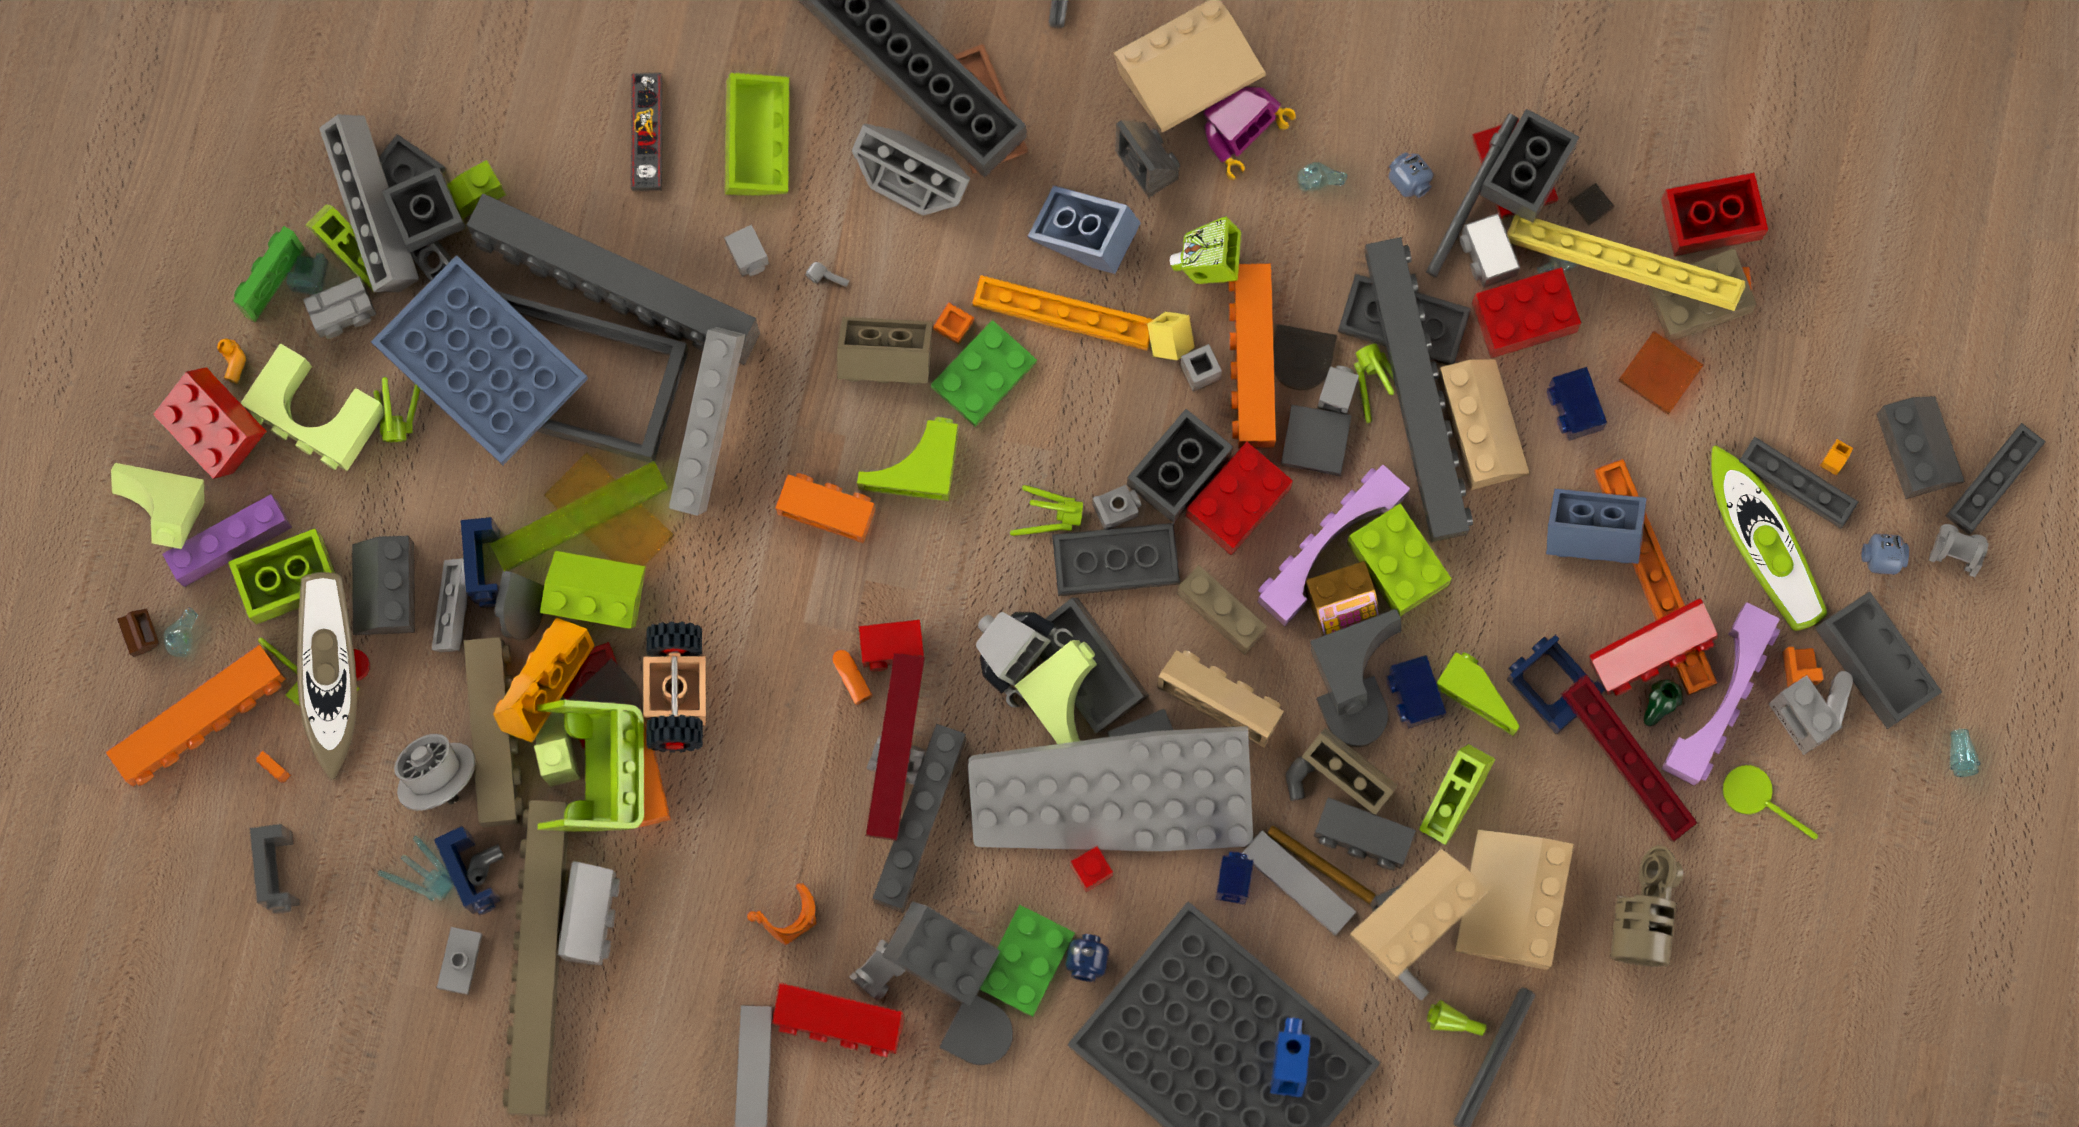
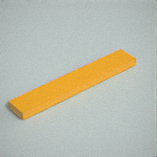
[972,275,1154,351]

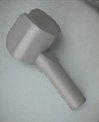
[805,262,849,287]

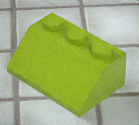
[540,551,646,629]

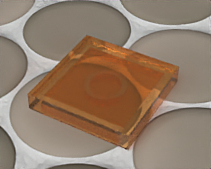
[1618,331,1704,415]

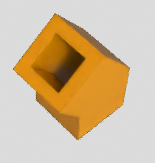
[1820,439,1853,475]

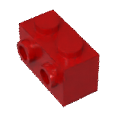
[859,619,924,671]

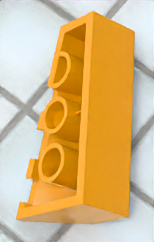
[493,617,595,743]

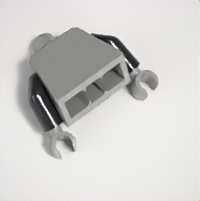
[976,611,1073,708]

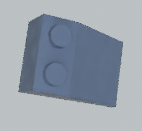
[1028,185,1141,274]

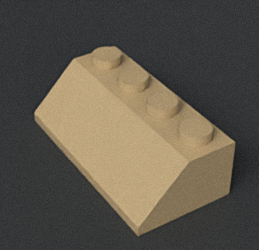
[1438,360,1530,490]
[1157,650,1284,747]
[1350,849,1488,981]

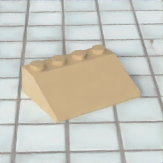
[1114,0,1266,133]
[1455,830,1573,970]

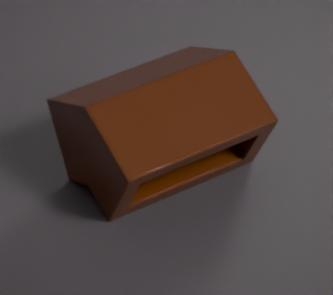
[117,608,159,657]

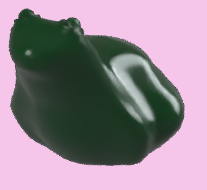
[1643,679,1683,727]

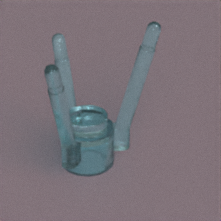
[377,836,454,901]

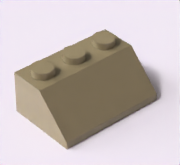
[837,317,933,385]

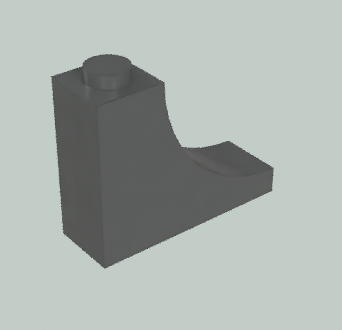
[1310,609,1401,716]

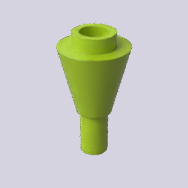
[1427,1000,1486,1036]

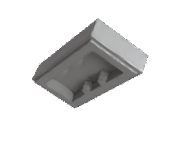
[437,927,483,995]

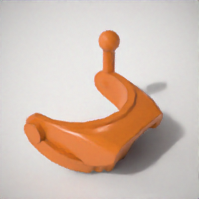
[747,883,816,945]

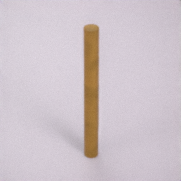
[1267,825,1376,905]

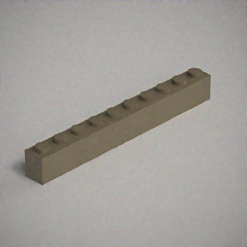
[503,800,568,1117]

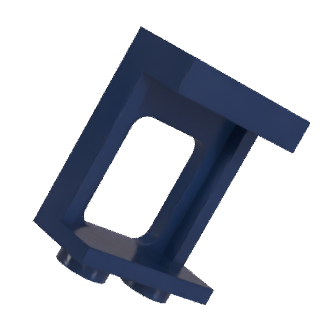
[461,517,501,608]
[1507,634,1606,734]
[434,826,501,915]

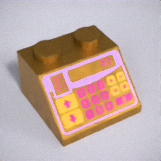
[1304,561,1380,637]

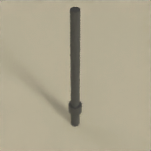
[1426,113,1519,277]

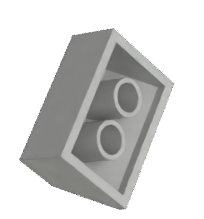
[558,861,620,966]

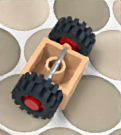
[643,621,706,753]

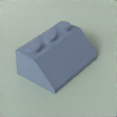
[1546,489,1646,564]

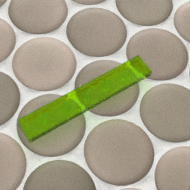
[490,461,669,571]

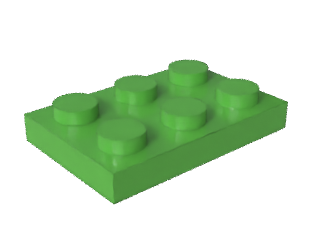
[233,226,305,323]
[931,320,1037,427]
[979,905,1075,1017]

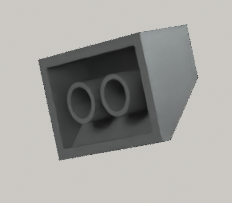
[1876,396,1965,499]
[352,536,415,635]

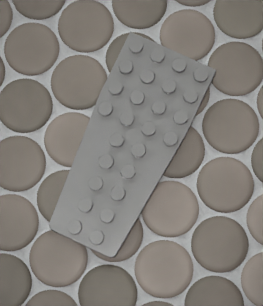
[968,726,1253,851]

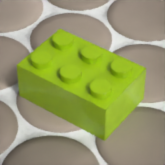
[1347,503,1452,617]
[228,528,336,625]

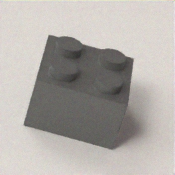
[382,167,466,252]

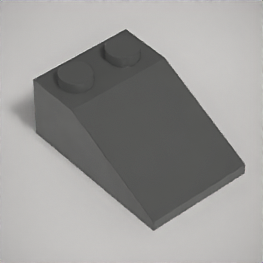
[1115,120,1180,198]

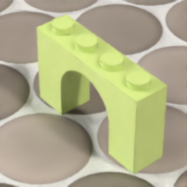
[241,343,385,471]

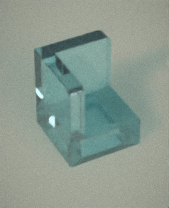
[286,253,328,295]

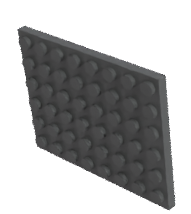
[1067,901,1381,1127]

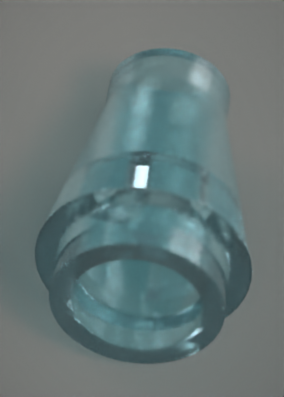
[1950,729,1981,777]

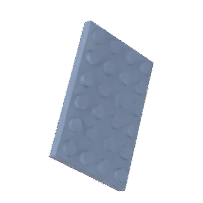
[371,255,588,466]

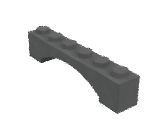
[872,724,966,913]

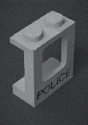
[1769,675,1843,755]

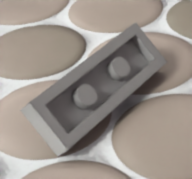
[431,558,468,652]

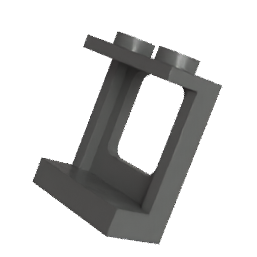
[250,824,300,914]

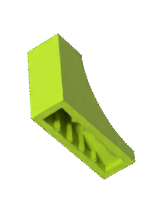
[857,417,958,501]

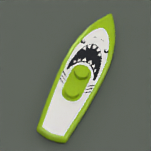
[1711,446,1828,631]

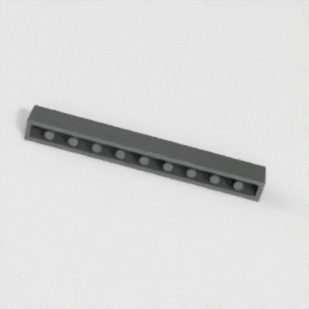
[1364,237,1473,542]

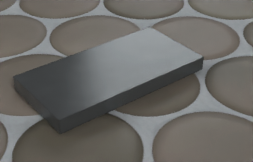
[1338,274,1471,365]
[1052,523,1180,596]

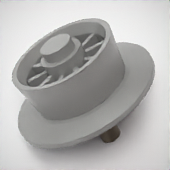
[394,734,476,811]

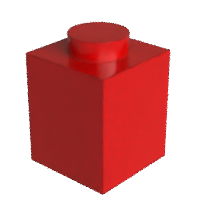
[1070,846,1113,892]

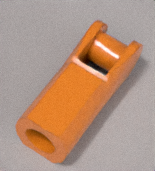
[832,650,873,705]

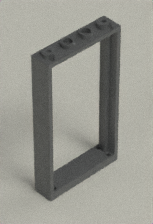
[496,291,689,464]

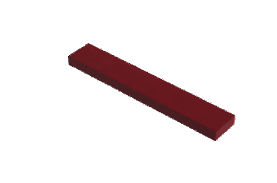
[866,653,925,841]
[1560,675,1698,842]

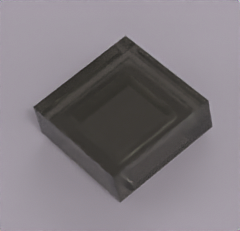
[1571,183,1614,226]

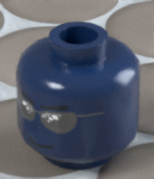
[1065,934,1109,982]

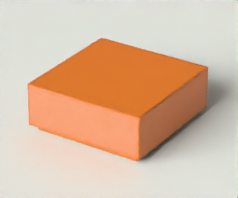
[933,302,975,345]
[255,751,291,783]

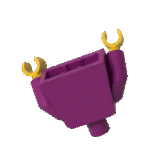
[1203,86,1296,180]

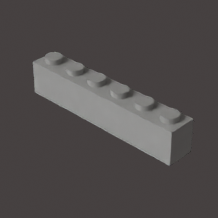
[319,114,419,292]
[669,327,745,516]

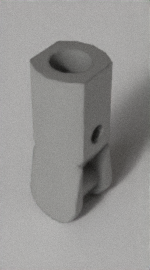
[1826,671,1853,725]

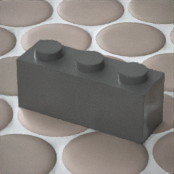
[1314,797,1416,871]

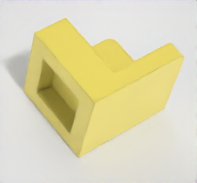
[1148,312,1194,360]

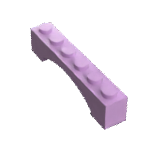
[1258,464,1410,626]
[1661,602,1780,786]

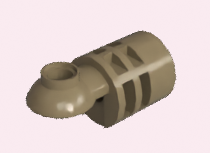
[1610,845,1683,967]

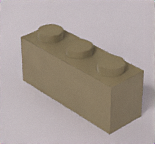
[1177,565,1267,655]
[1302,728,1398,815]

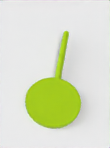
[1723,765,1818,839]

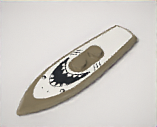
[297,572,357,780]

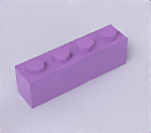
[162,494,292,587]

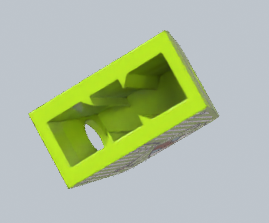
[1170,216,1241,284]

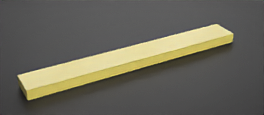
[1507,214,1745,311]

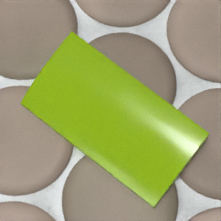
[725,73,789,195]

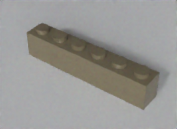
[464,637,524,827]

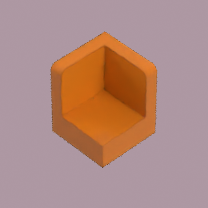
[1782,646,1824,687]

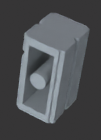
[303,276,377,338]

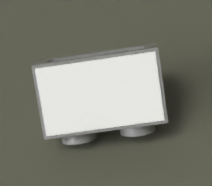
[1460,213,1520,288]

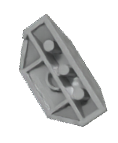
[852,124,970,216]

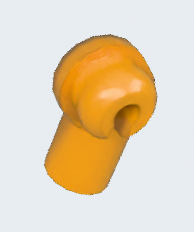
[217,338,246,384]

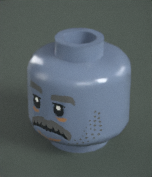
[1389,152,1433,198]
[1861,534,1909,575]

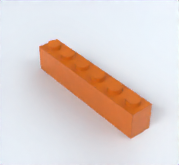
[1228,264,1276,448]
[106,645,286,787]

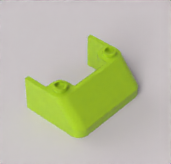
[537,700,644,832]

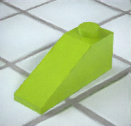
[447,160,506,219]
[306,204,373,291]
[1434,652,1520,736]
[1419,744,1495,845]

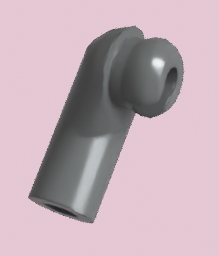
[1286,756,1315,801]
[467,844,505,886]

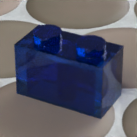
[1547,367,1607,441]
[1386,655,1446,729]
[1215,852,1254,905]

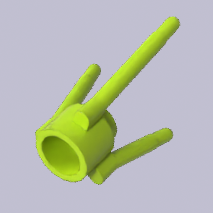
[1354,344,1394,423]
[373,377,421,442]
[1010,485,1083,536]

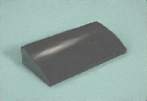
[1815,592,1942,729]
[1039,598,1149,733]

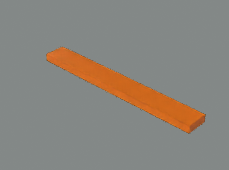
[1594,459,1717,696]

